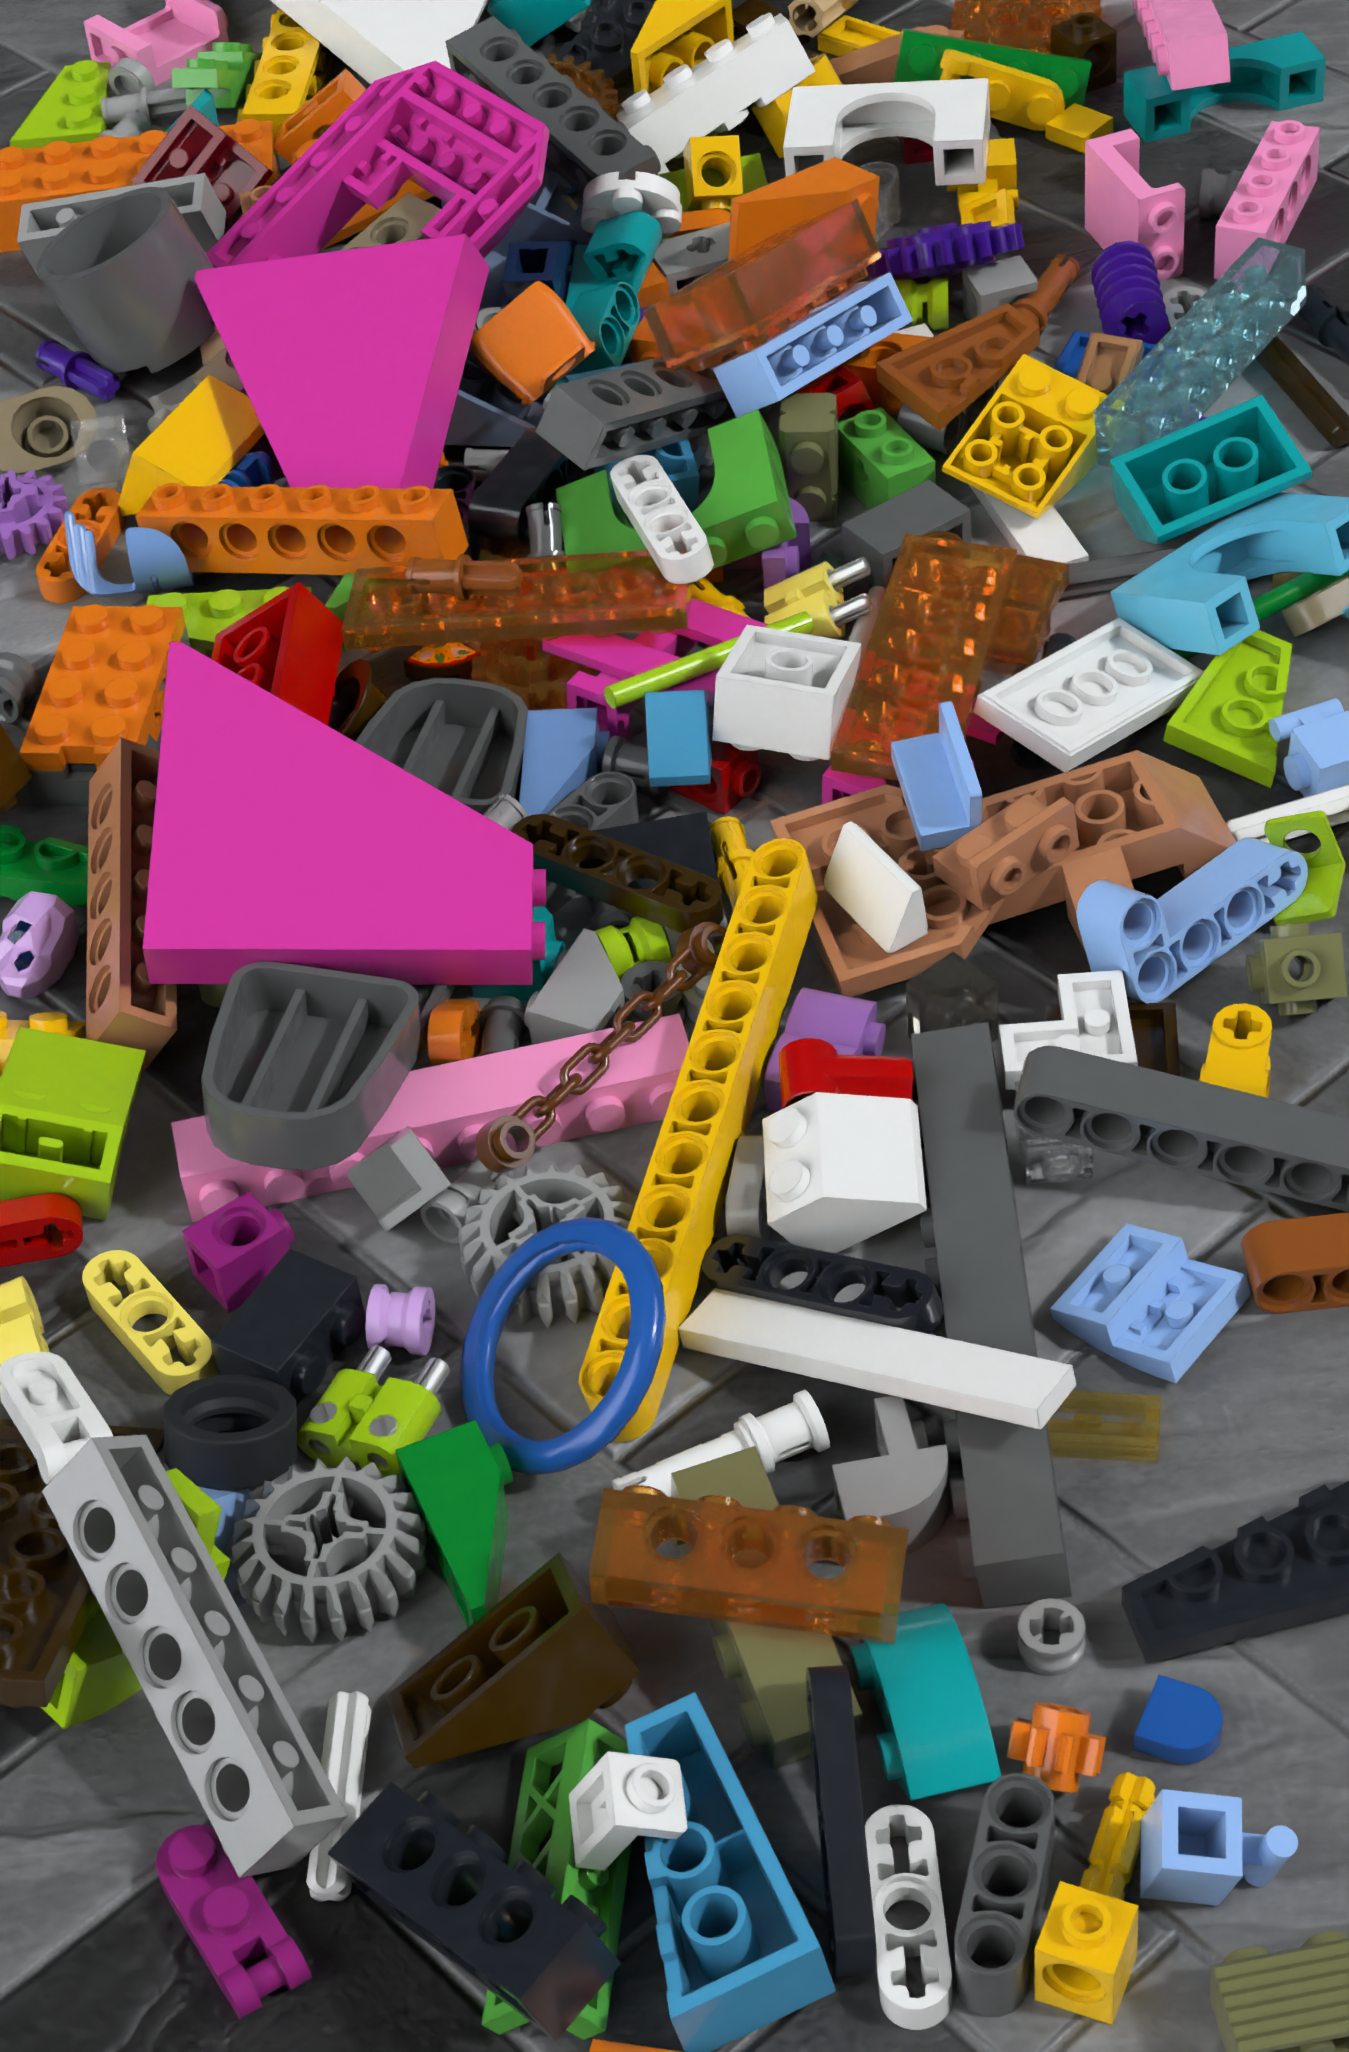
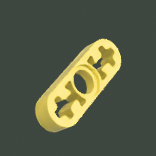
[82,1250,218,1395]

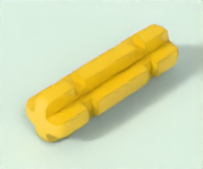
[1079,1772,1156,1900]

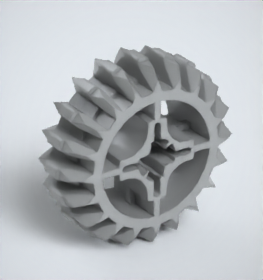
[459,1162,634,1328]
[231,1456,428,1643]

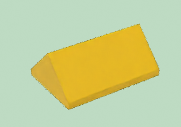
[117,374,265,517]

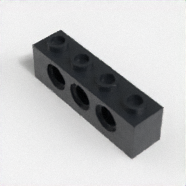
[327,1781,621,2041]

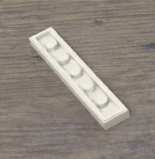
[678,1288,1076,1429]

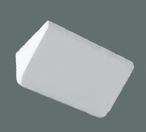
[823,821,928,953]

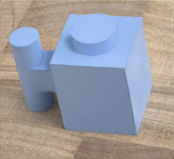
[1269,698,1349,797]
[1140,1789,1298,1906]

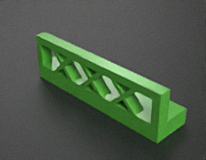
[481,1718,632,2040]

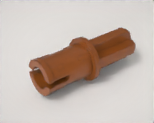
[406,554,523,601]

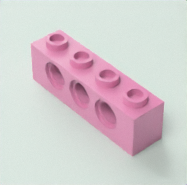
[1214,120,1320,286]

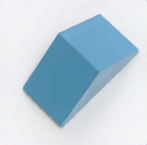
[645,690,715,787]

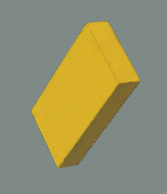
[817,15,901,57]

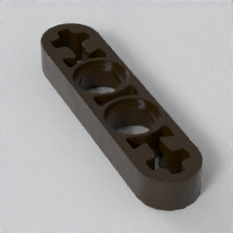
[511,814,723,933]

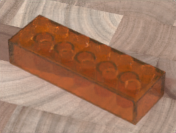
[643,199,882,373]

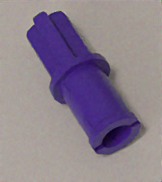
[36,339,121,401]

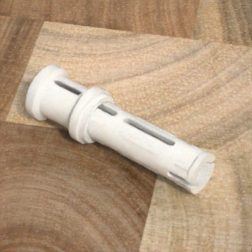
[612,1389,830,1523]

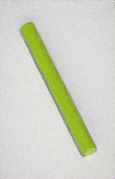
[604,611,814,709]

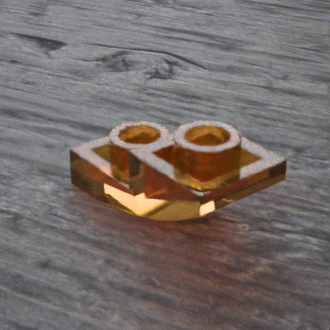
[977,554,1069,665]

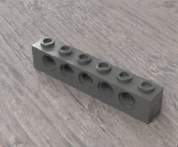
[445,16,661,195]
[535,335,774,470]

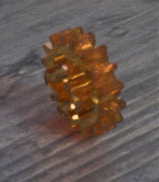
[471,623,595,711]

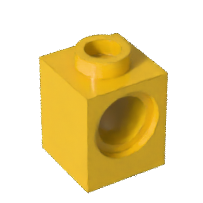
[683,135,743,212]
[1034,1881,1139,2025]

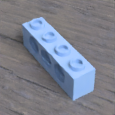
[713,272,913,418]

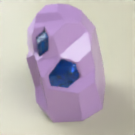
[0,891,80,999]

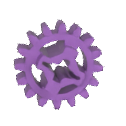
[0,470,69,560]

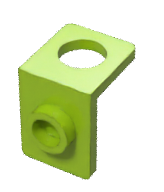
[1264,810,1346,926]

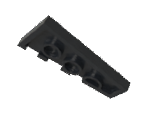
[1121,1481,1349,1664]

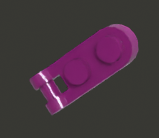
[155,1825,312,2019]

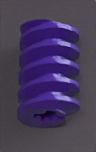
[1091,241,1168,345]

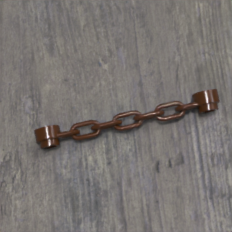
[475,922,727,1173]

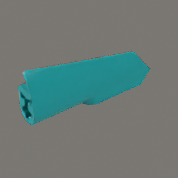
[553,211,663,388]

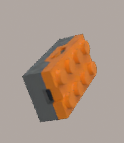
[19,604,191,806]

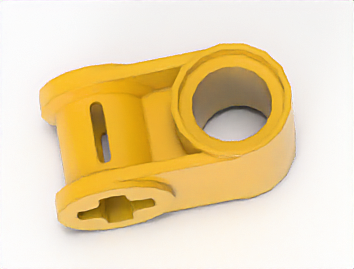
[1199,1003,1272,1098]

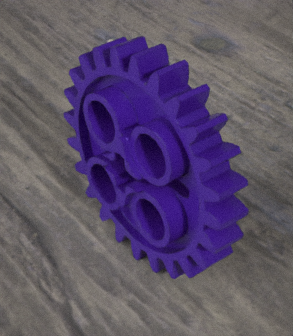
[858,221,1025,280]

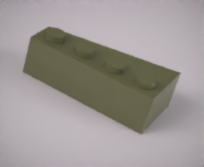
[662,1446,862,1770]

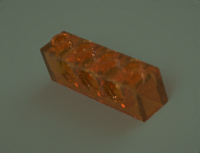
[589,1485,909,1644]

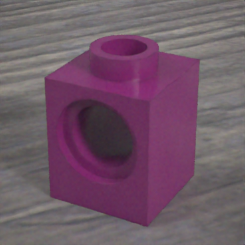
[182,1191,295,1313]

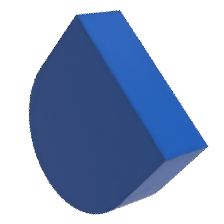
[1134,1675,1222,1764]

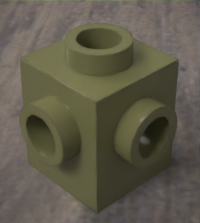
[1246,922,1348,1016]

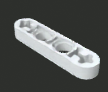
[610,455,714,584]

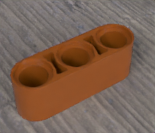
[1241,1212,1349,1313]

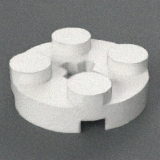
[581,171,682,240]

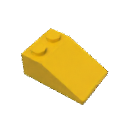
[630,0,734,94]

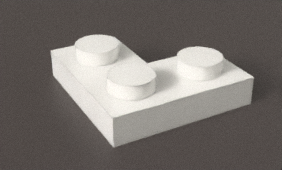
[999,970,1138,1090]

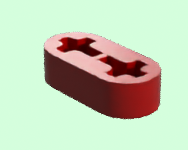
[0,1193,83,1268]

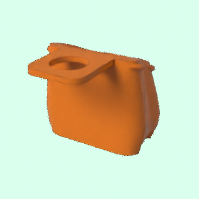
[470,281,595,405]

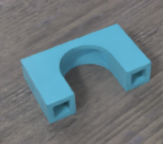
[1110,492,1349,655]

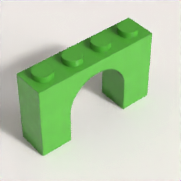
[556,409,797,616]

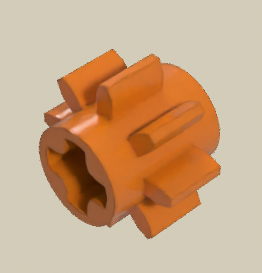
[1006,1702,1106,1793]

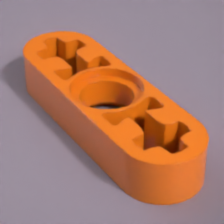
[35,487,127,604]

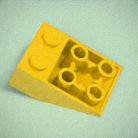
[942,354,1119,519]

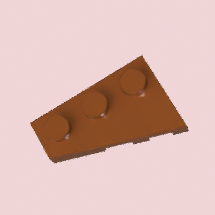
[876,303,1040,431]

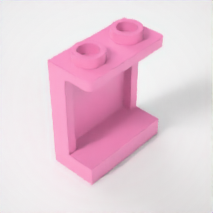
[83,0,229,87]
[1085,128,1185,281]

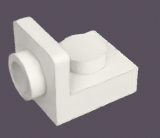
[569,1751,687,1870]

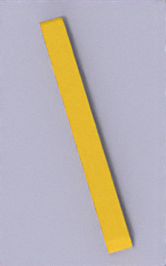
[578,838,818,1442]

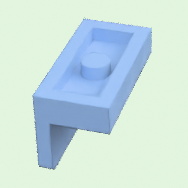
[891,701,982,851]

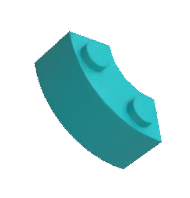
[849,1603,1001,1800]

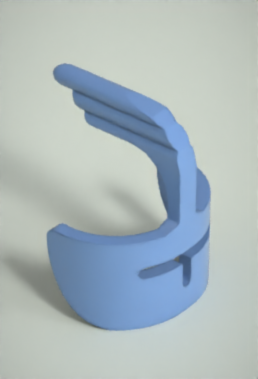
[64,511,195,597]

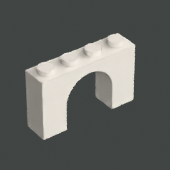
[783,78,991,185]

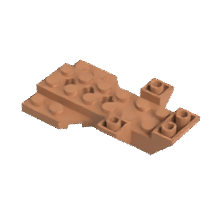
[770,750,1236,997]

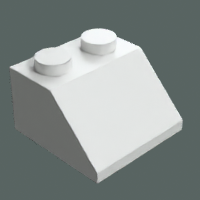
[712,625,862,761]
[762,1092,927,1254]

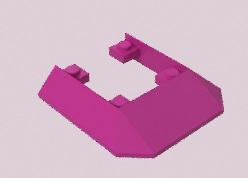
[206,60,550,268]

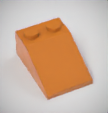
[726,157,880,297]

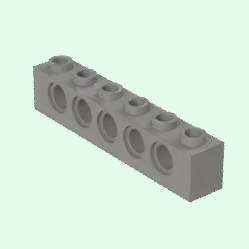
[42,1434,348,1878]

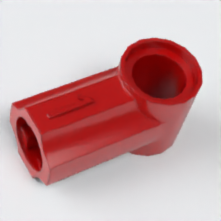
[778,1038,913,1109]

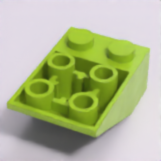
[0,1026,146,1221]

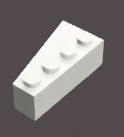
[616,13,816,174]

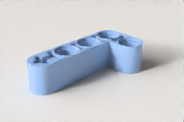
[1076,837,1308,1004]

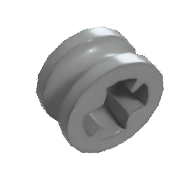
[1017,1598,1086,1676]

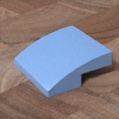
[1050,1223,1251,1383]

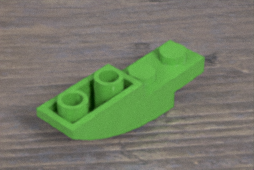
[171,42,262,108]

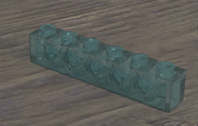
[1094,237,1306,468]

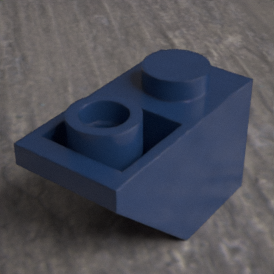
[502,240,578,305]

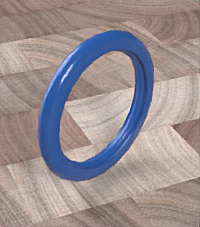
[460,1217,666,1475]

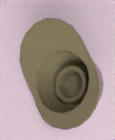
[0,386,98,475]

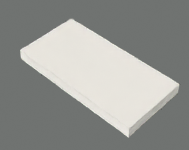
[973,618,1204,773]

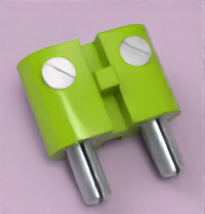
[297,1346,450,1478]

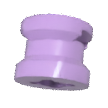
[365,1284,435,1355]

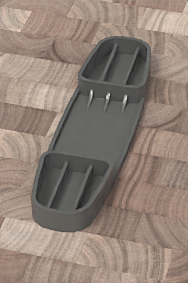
[201,678,528,1170]

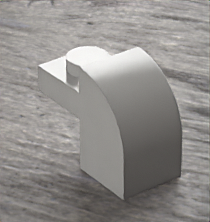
[832,1396,950,1567]

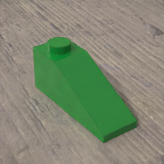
[395,1420,513,1629]

